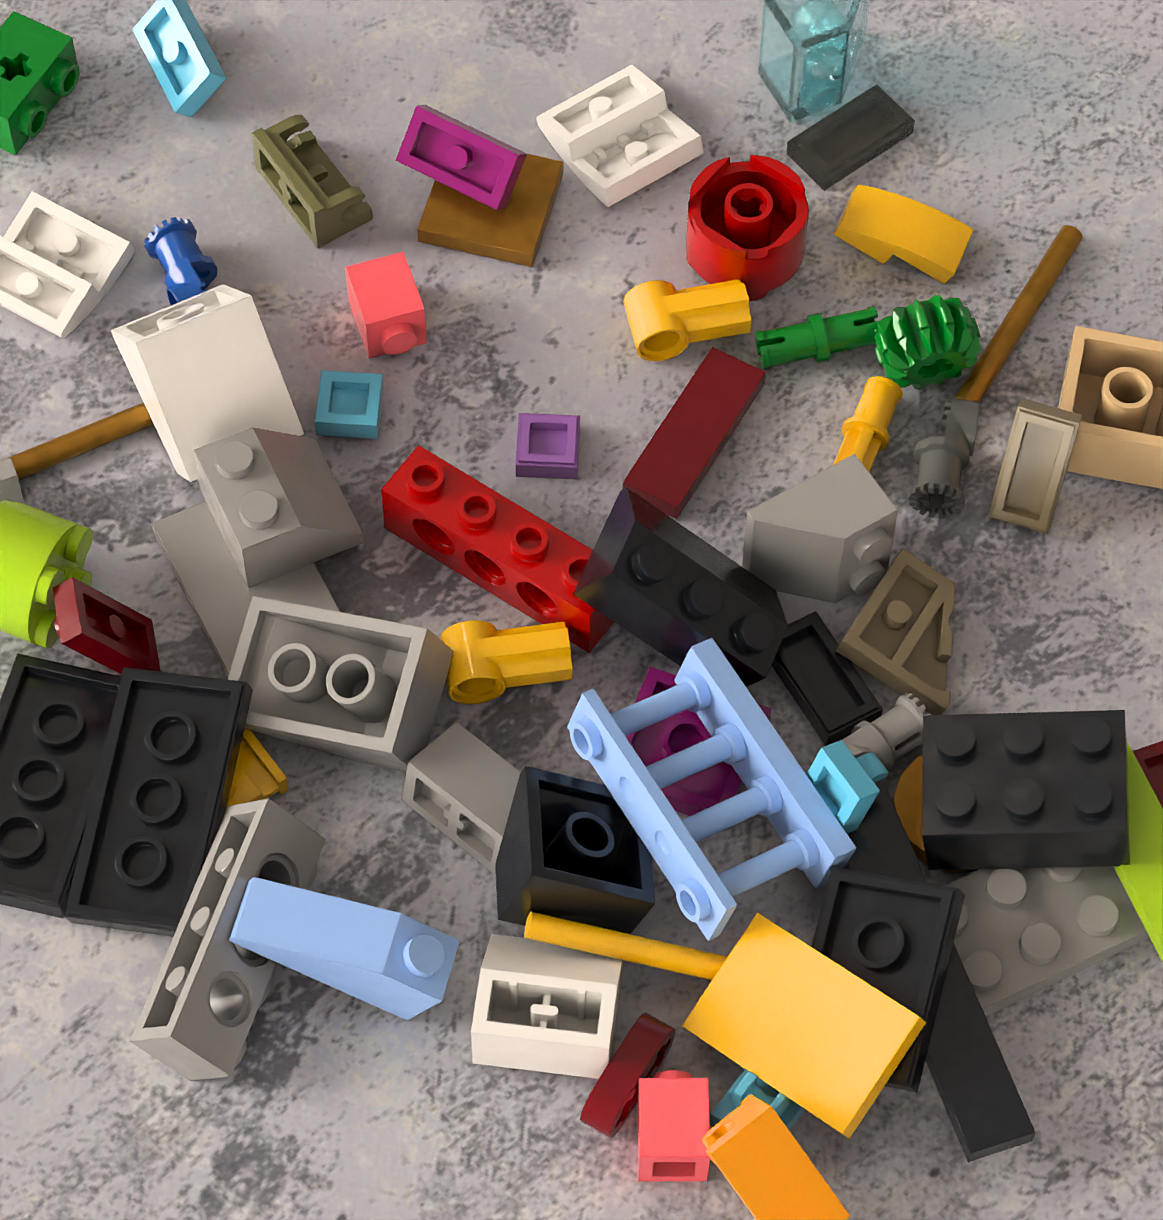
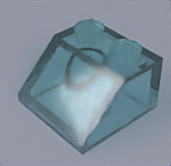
[758,0,870,123]

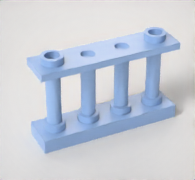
[567,638,856,941]

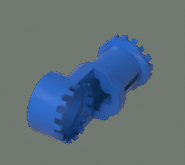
[144,217,218,306]

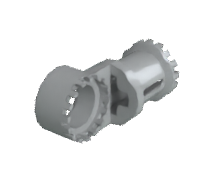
[842,692,931,782]

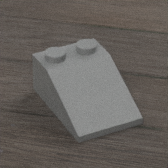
[227,596,454,772]

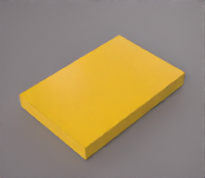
[682,912,926,1139]

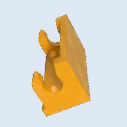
[701,1094,850,1220]

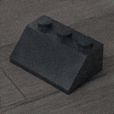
[573,487,788,687]

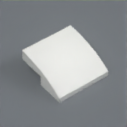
[536,65,704,207]
[0,191,136,339]

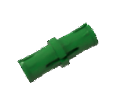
[755,306,879,370]

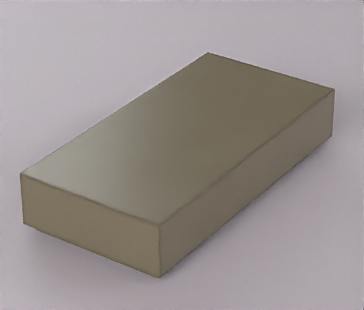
[988,398,1082,534]

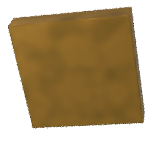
[417,154,564,267]

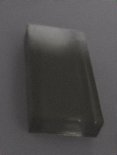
[786,84,915,191]

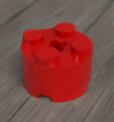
[686,155,809,301]

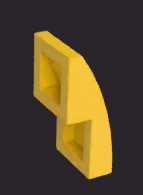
[833,184,974,284]

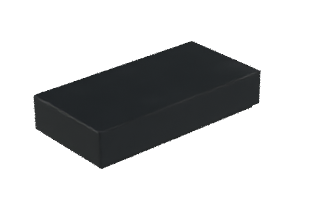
[771,611,883,746]

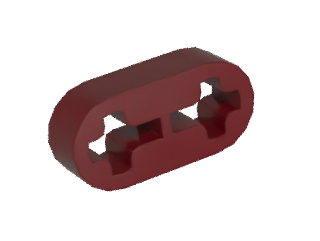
[580,1012,676,1138]

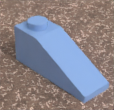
[229,877,460,1020]

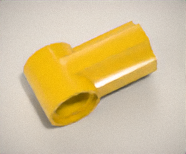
[623,280,752,362]
[440,620,573,705]

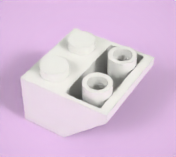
[471,934,624,1079]

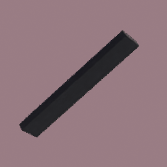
[844,779,1036,1162]

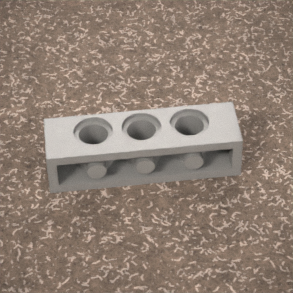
[130,798,326,1080]

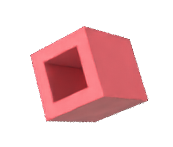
[345,252,427,358]
[637,1070,710,1181]

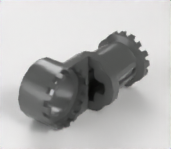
[908,398,979,518]

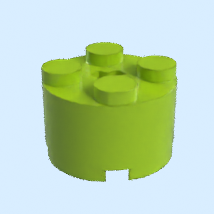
[0,500,93,649]

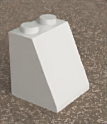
[111,284,304,482]

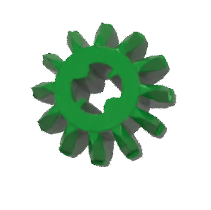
[874,295,981,389]

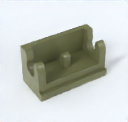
[252,115,373,248]

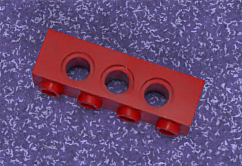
[381,445,614,653]

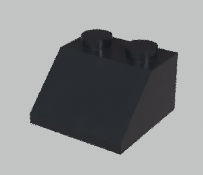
[495,766,655,934]

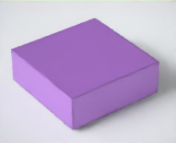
[515,413,580,479]

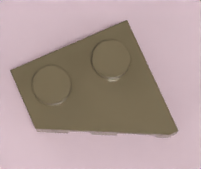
[835,548,955,715]

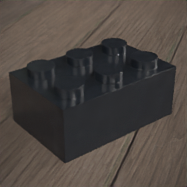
[922,710,1130,870]

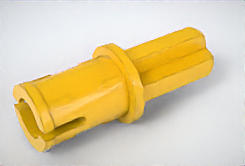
[833,376,903,473]

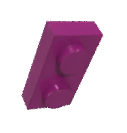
[395,105,527,210]

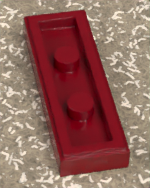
[623,347,766,519]

